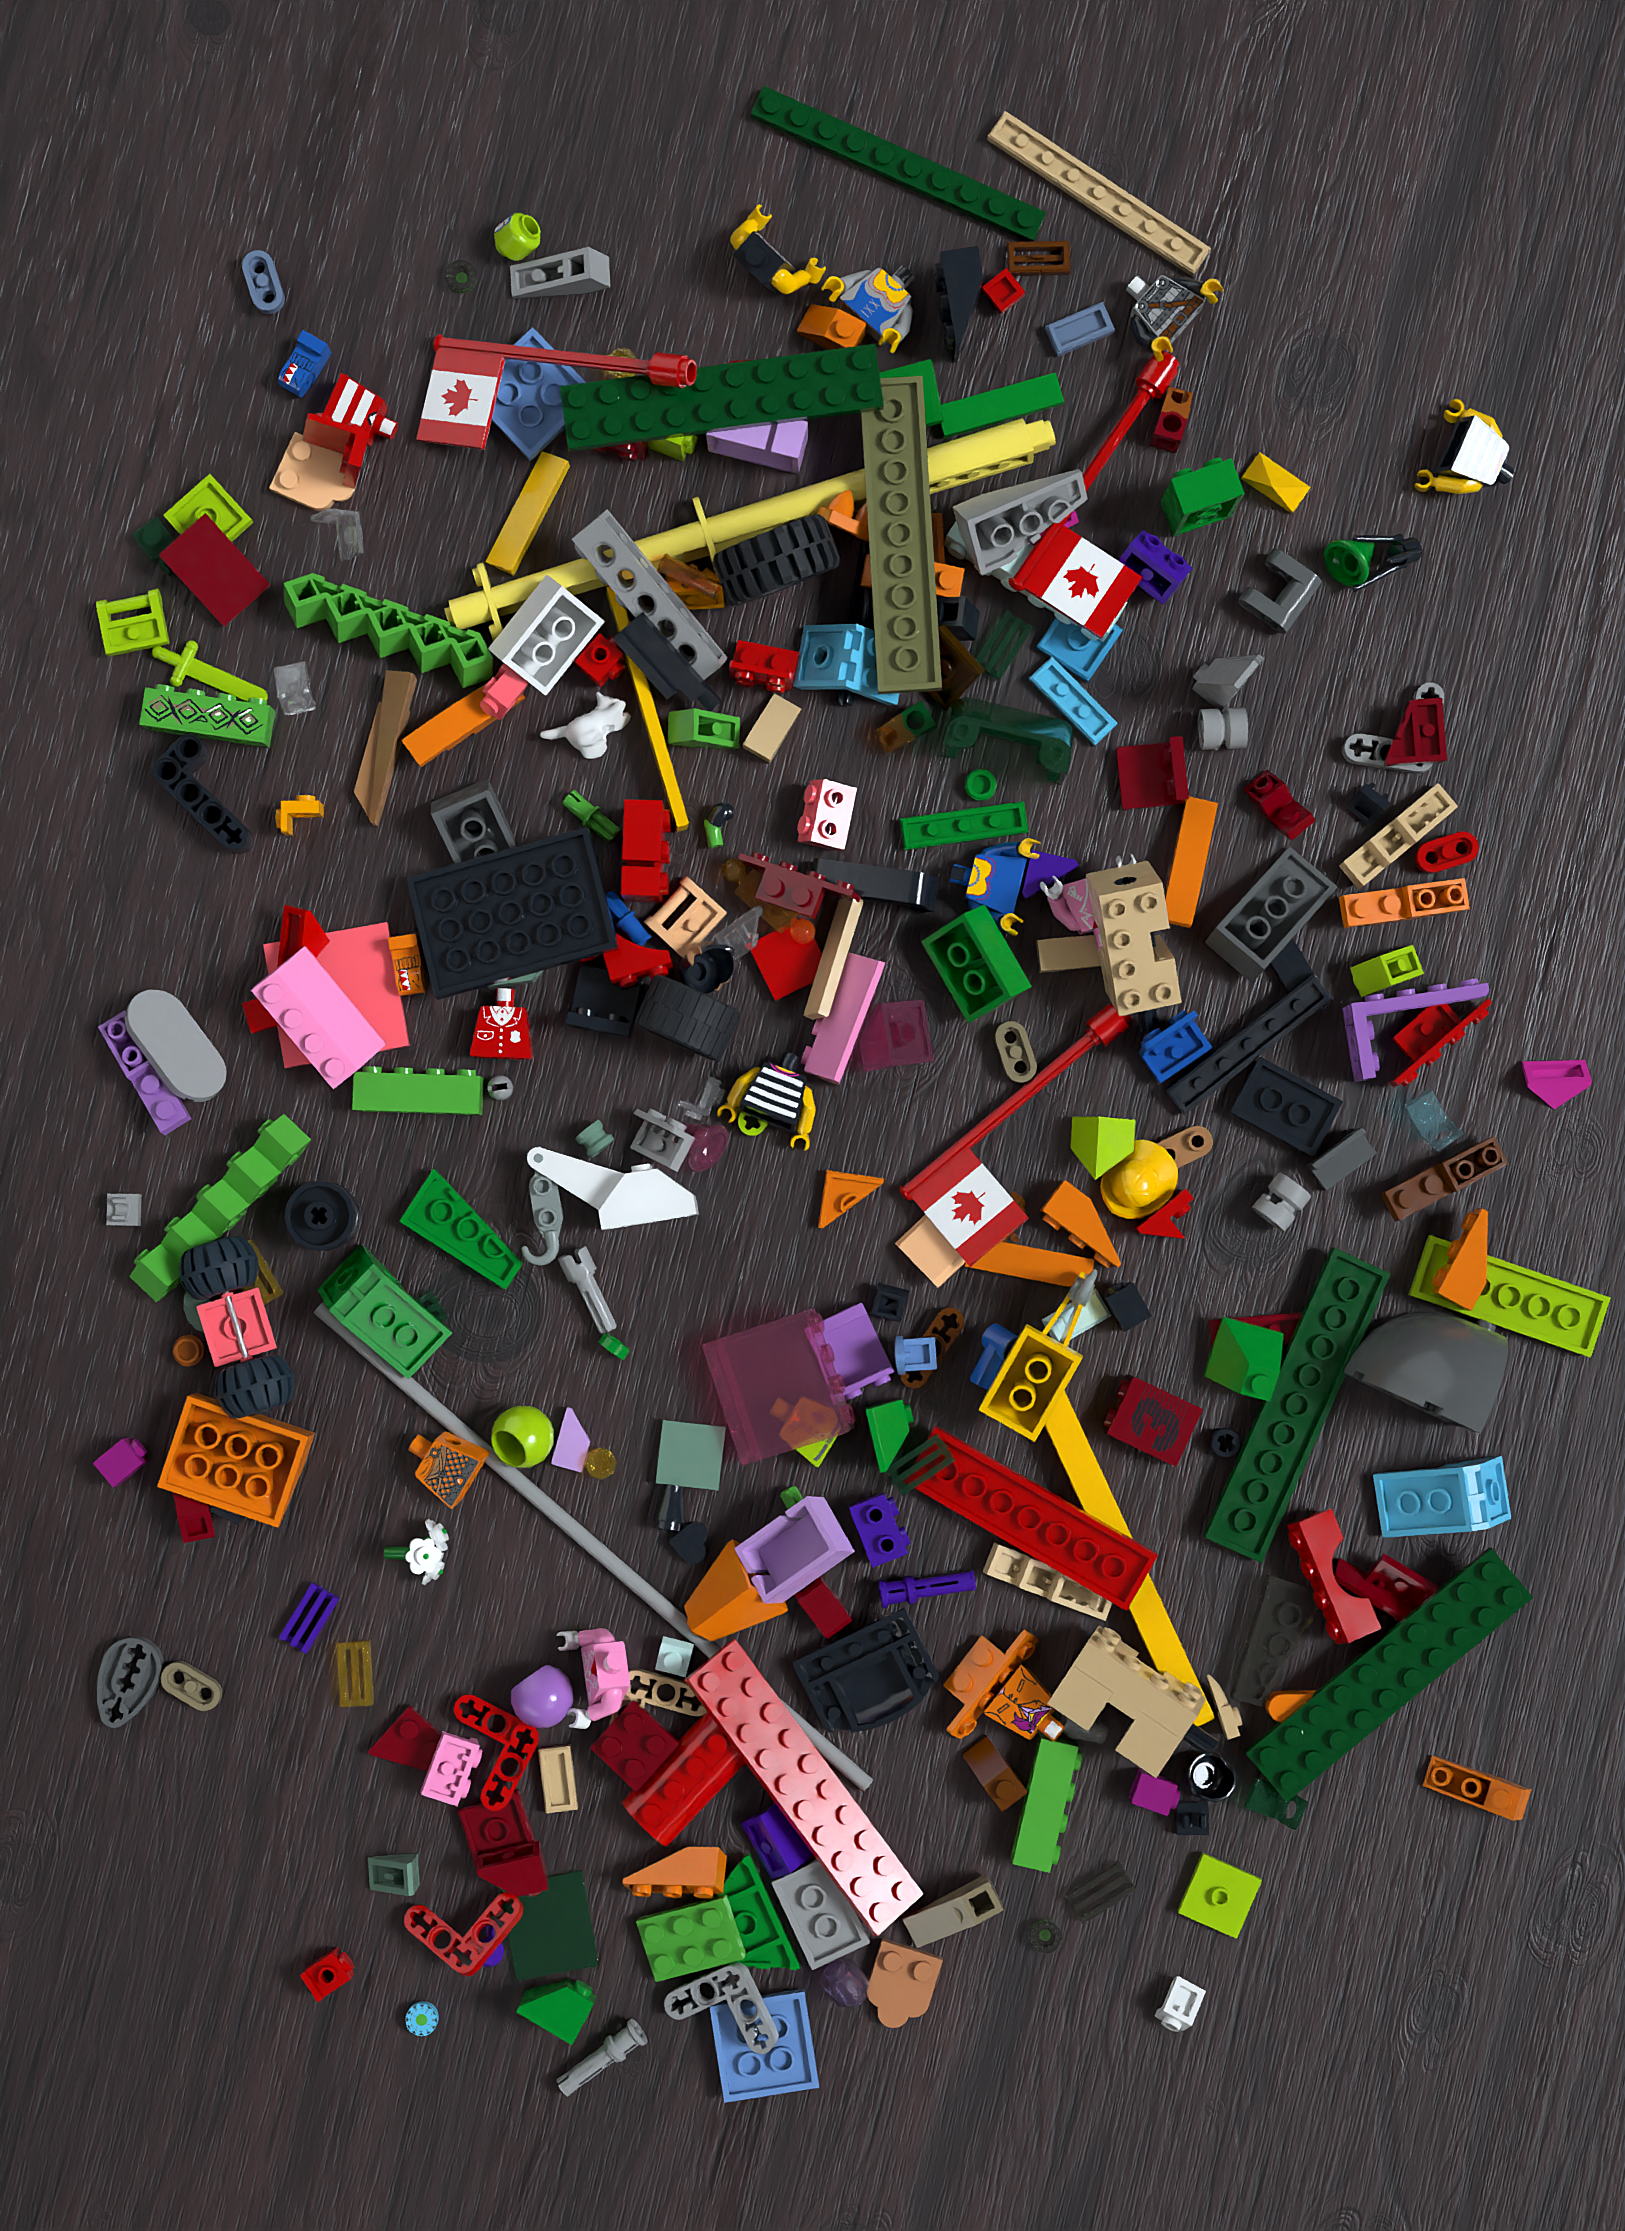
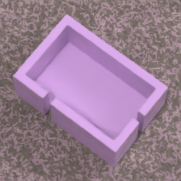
[706,421,808,475]
[734,1496,855,1604]

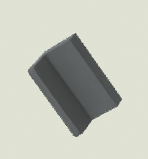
[1306,1127,1377,1191]

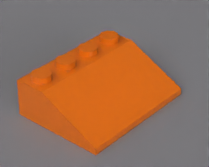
[157,1393,315,1528]

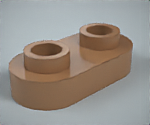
[1157,1126,1213,1168]

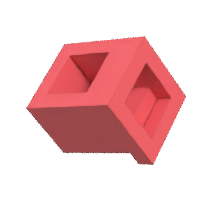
[480,663,529,721]

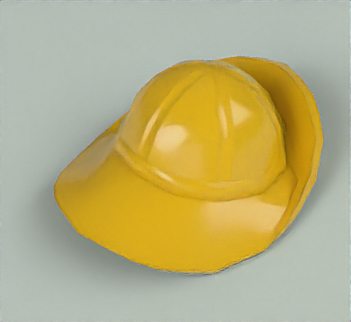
[1100,1140,1178,1219]

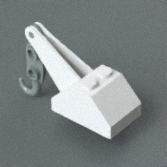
[522,1147,699,1266]

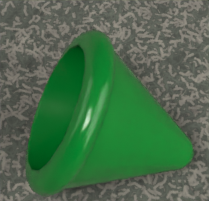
[1324,539,1375,587]

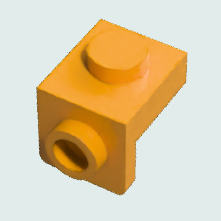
[276,795,324,836]

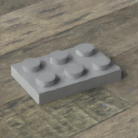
[771,1859,870,1970]

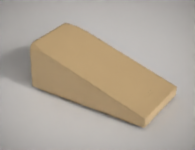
[743,693,801,763]
[1036,935,1101,973]

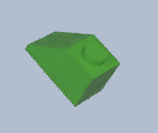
[668,708,740,749]

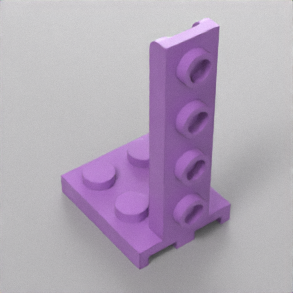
[1342,979,1489,1082]

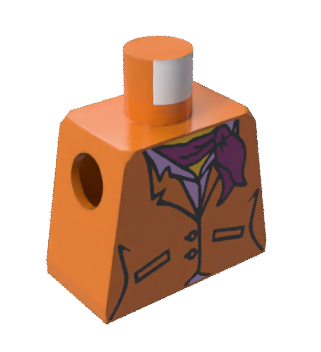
[984,1665,1065,1742]

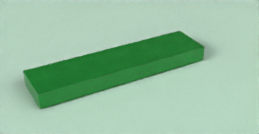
[940,372,1064,439]
[900,801,1028,851]

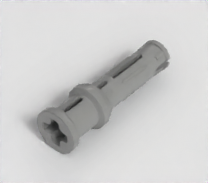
[556,2019,648,2097]

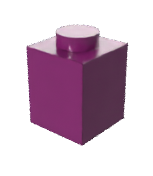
[93,1437,149,1487]
[1128,1767,1180,1816]

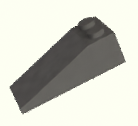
[1205,847,1337,984]

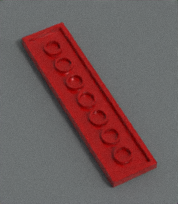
[904,1426,1159,1611]

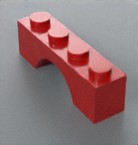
[1287,1509,1381,1644]

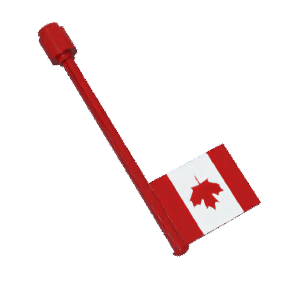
[416,335,697,450]
[1008,351,1179,639]
[899,1004,1133,1267]

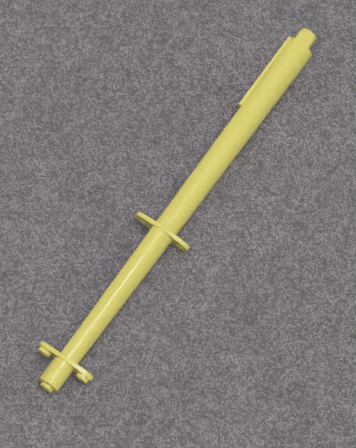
[444,418,1056,642]

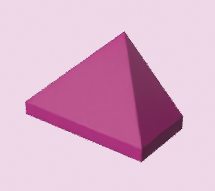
[1522,1060,1592,1110]

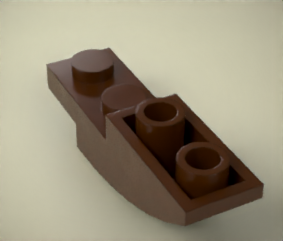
[1381,1136,1508,1222]

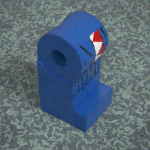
[278,330,332,397]

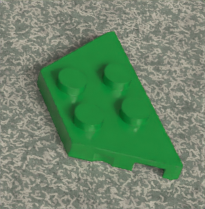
[712,1853,800,1970]

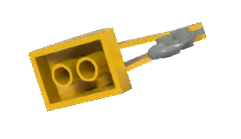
[979,1269,1098,1442]

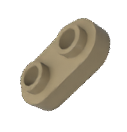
[995,1021,1037,1083]
[161,1661,222,1711]

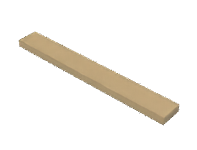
[987,111,1211,277]

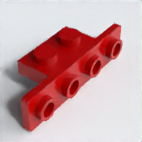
[1389,998,1492,1087]

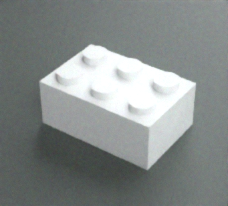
[488,575,605,695]

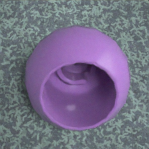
[511,1665,573,1728]

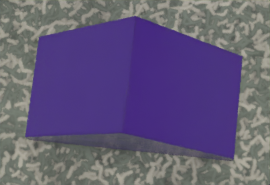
[1020,850,1079,902]

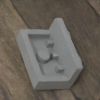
[630,1108,695,1172]

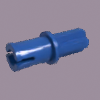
[606,890,652,946]

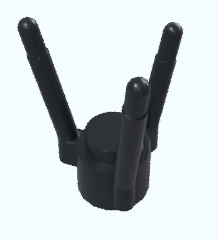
[1352,534,1422,592]

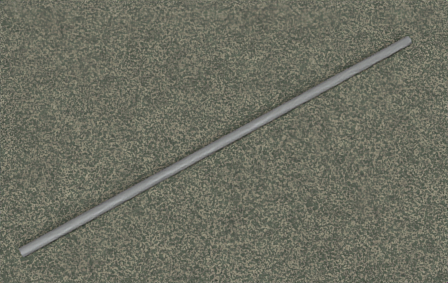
[314,1302,873,1792]

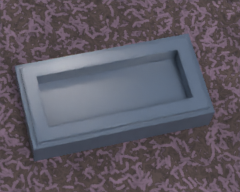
[1045,302,1115,357]

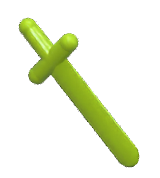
[152,640,268,702]

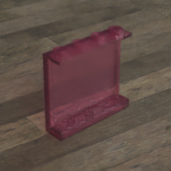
[702,1307,855,1466]

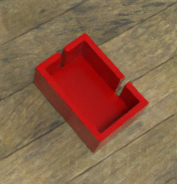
[621,799,671,903]

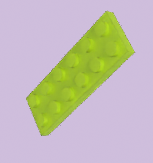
[1408,1235,1611,1358]

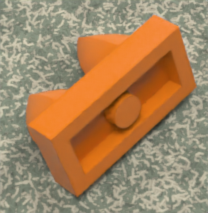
[817,490,869,542]

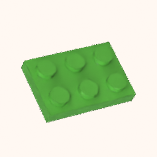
[636,1894,746,1982]

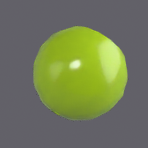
[491,1406,554,1468]

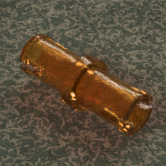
[657,553,721,600]

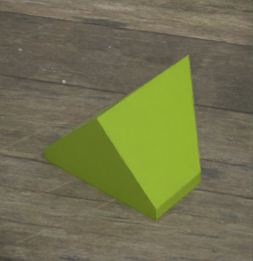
[1071,1117,1136,1180]

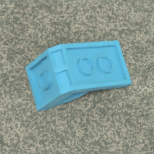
[1373,1456,1511,1538]

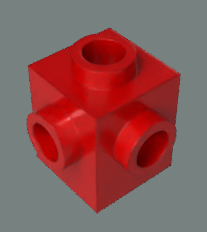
[575,633,626,688]

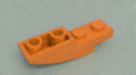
[1339,878,1470,928]

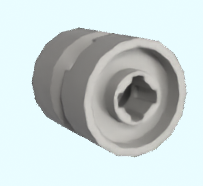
[1198,708,1248,750]
[1252,1172,1311,1232]

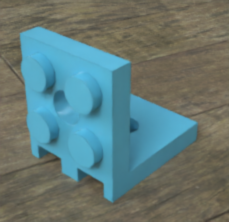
[793,624,900,705]

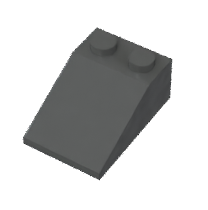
[430,778,518,864]

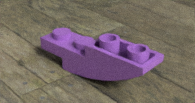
[98,1010,192,1135]

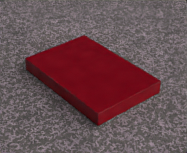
[159,513,270,627]

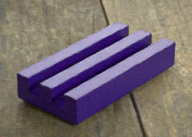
[279,1582,340,1654]

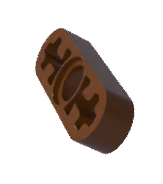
[900,1307,964,1388]

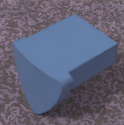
[895,1336,937,1375]

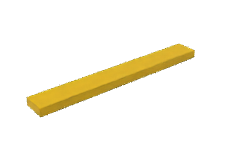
[607,586,689,832]

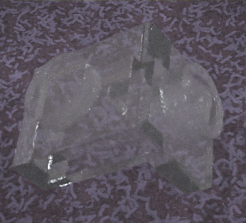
[274,661,316,715]
[679,1077,725,1121]

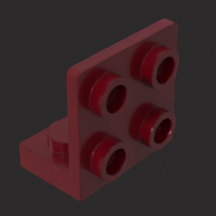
[1116,736,1189,810]

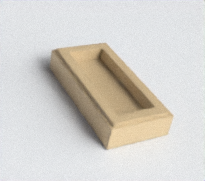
[538,1744,578,1813]

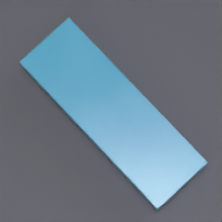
[1029,657,1117,746]

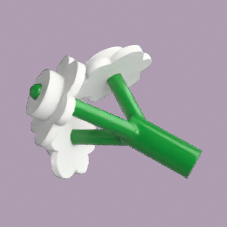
[384,1519,449,1585]

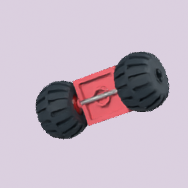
[179,1236,295,1419]

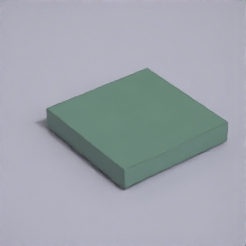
[656,1419,726,1490]

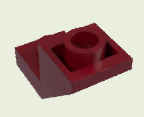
[1243,770,1315,841]
[173,1492,215,1543]
[794,1576,853,1639]

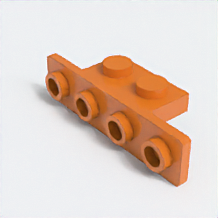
[943,1630,1038,1739]

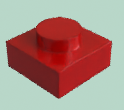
[981,268,1026,315]

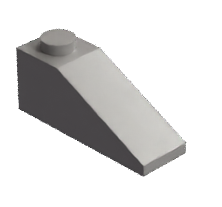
[510,247,610,298]

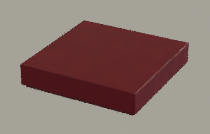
[458,1789,535,1871]

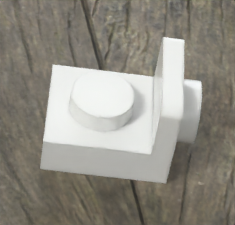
[1155,1976,1206,2032]

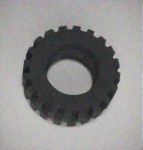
[713,514,840,607]

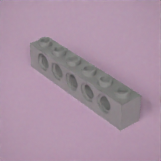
[572,509,728,680]

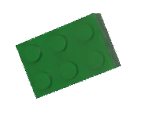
[1160,457,1244,537]
[921,904,1032,1023]

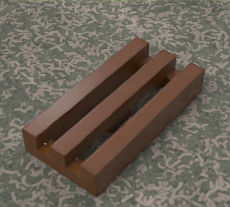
[1007,241,1070,276]

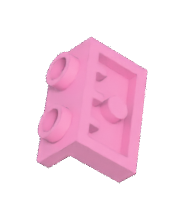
[420,1731,482,1806]

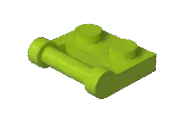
[96,589,170,657]

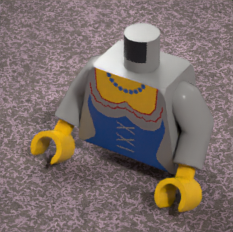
[821,266,915,353]

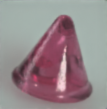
[682,1123,729,1172]

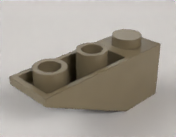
[902,1874,1004,1948]

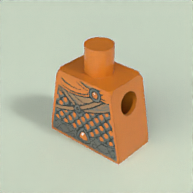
[408,1432,491,1509]

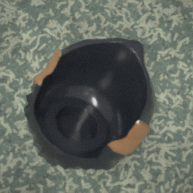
[679,941,735,993]

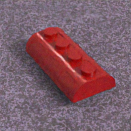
[622,1712,745,1846]

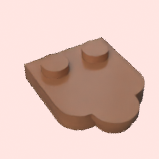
[867,1938,943,2028]

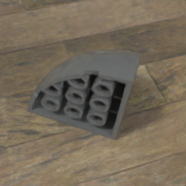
[1343,1312,1508,1434]

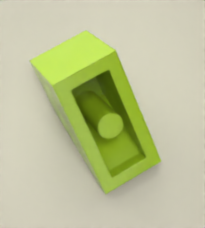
[1350,945,1424,997]

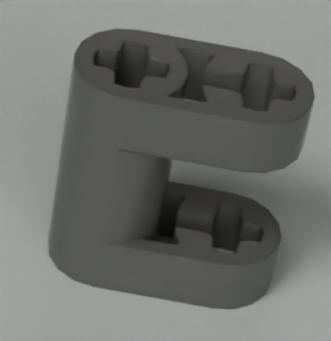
[1237,549,1322,634]

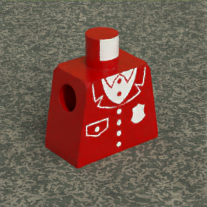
[470,988,533,1060]

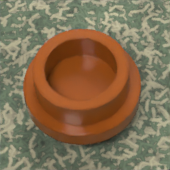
[173,1335,205,1366]

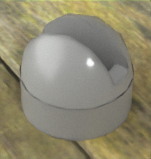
[487,1075,513,1101]

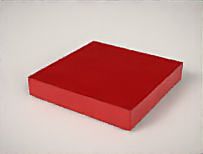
[747,917,822,1001]

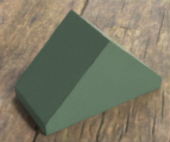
[368,1853,420,1896]

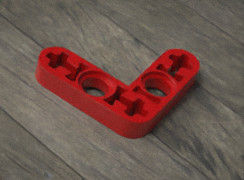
[454,1694,539,1811]
[404,1892,524,1976]

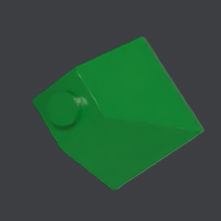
[1203,1316,1284,1402]
[865,1398,914,1473]
[516,1979,596,2045]

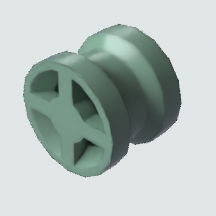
[575,1120,615,1159]

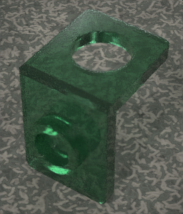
[1244,1778,1308,1830]

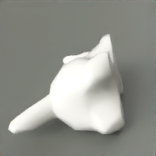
[540,692,631,759]

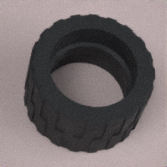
[634,975,741,1062]

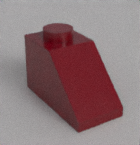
[476,1841,548,1897]

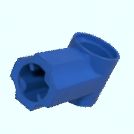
[970,1323,1019,1390]

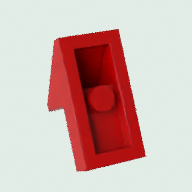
[1134,1189,1194,1239]

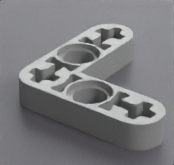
[1342,682,1444,774]
[664,1961,779,2054]

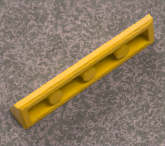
[485,452,570,576]

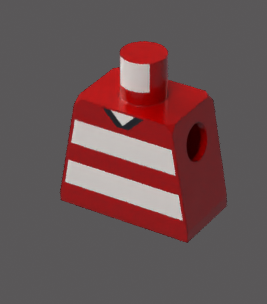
[323,373,398,447]

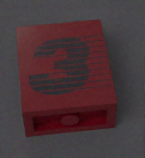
[1102,1375,1203,1467]

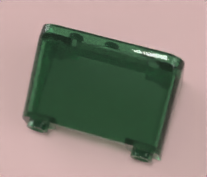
[940,697,1074,785]

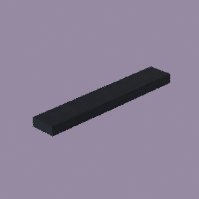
[1164,973,1333,1115]

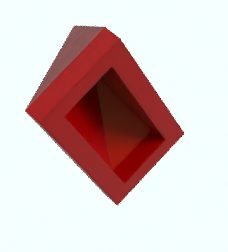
[277,905,330,967]

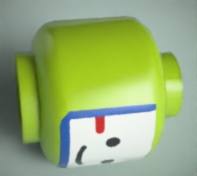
[494,213,541,261]

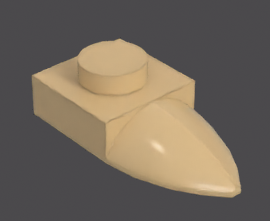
[1206,1675,1242,1739]

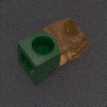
[874,700,938,754]

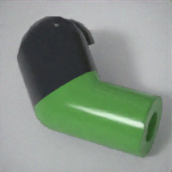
[704,802,734,848]

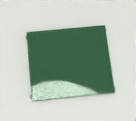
[501,1870,599,1981]

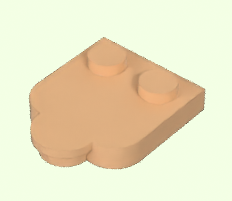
[269,432,355,511]

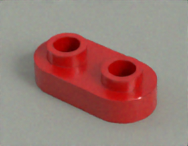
[1415,831,1479,874]

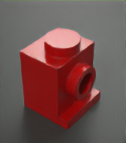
[300,1947,354,2002]

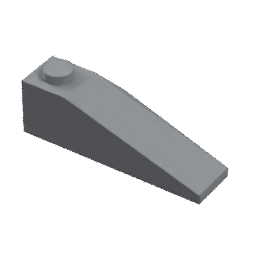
[953,469,1088,576]
[1192,654,1264,712]

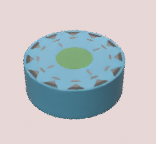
[406,2001,439,2036]

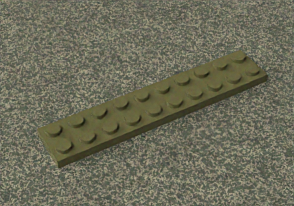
[861,376,942,694]

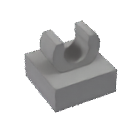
[106,1194,141,1226]

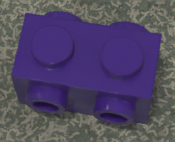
[1118,530,1193,605]
[849,1492,911,1568]

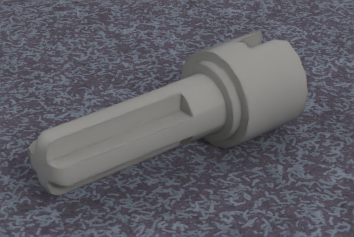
[558,1245,616,1334]

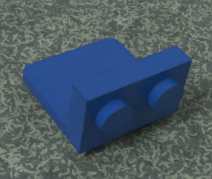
[1138,1010,1213,1084]

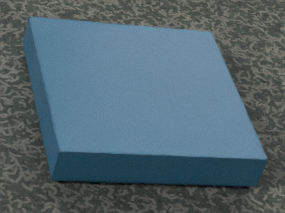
[1036,618,1123,683]

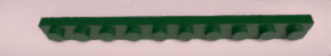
[751,86,1047,242]

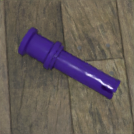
[878,1570,976,1609]

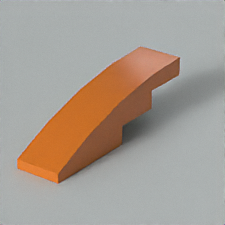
[401,684,525,767]
[1165,796,1218,928]

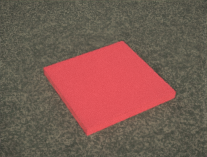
[263,922,410,1069]

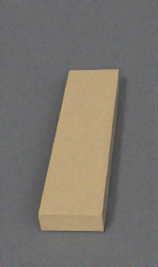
[803,898,863,1020]

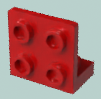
[302,413,370,489]
[729,640,799,693]

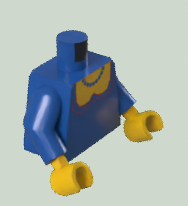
[949,838,1040,936]

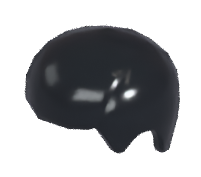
[1185,1753,1236,1802]

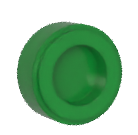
[965,769,997,802]
[598,1332,630,1360]

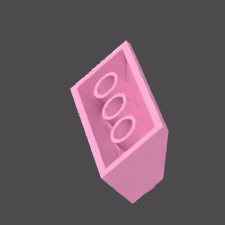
[251,946,386,1089]
[800,953,885,1086]

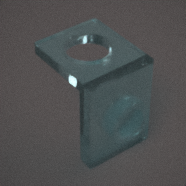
[1405,1089,1464,1151]

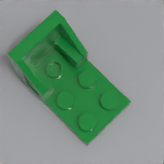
[317,1243,452,1379]

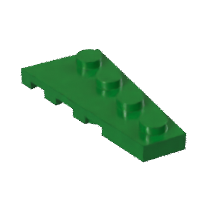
[399,1168,523,1290]

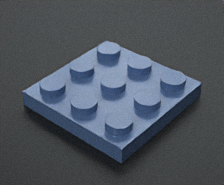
[491,327,586,461]
[710,1989,819,2103]

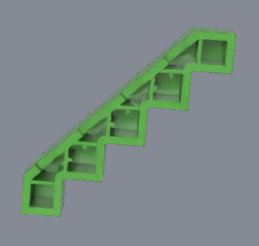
[283,573,493,688]
[129,1114,311,1303]

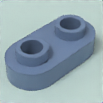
[242,250,285,314]

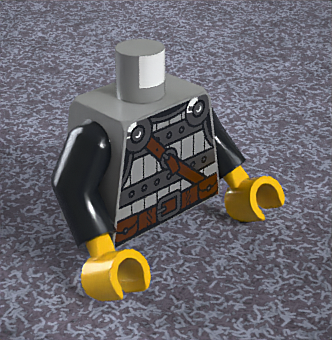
[1126,275,1224,362]

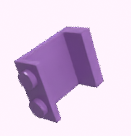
[804,1302,894,1401]

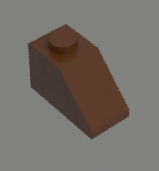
[962,1735,1028,1812]

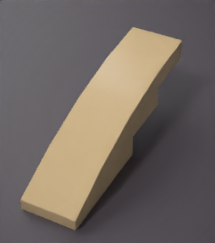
[1339,783,1458,889]
[983,1542,1112,1621]

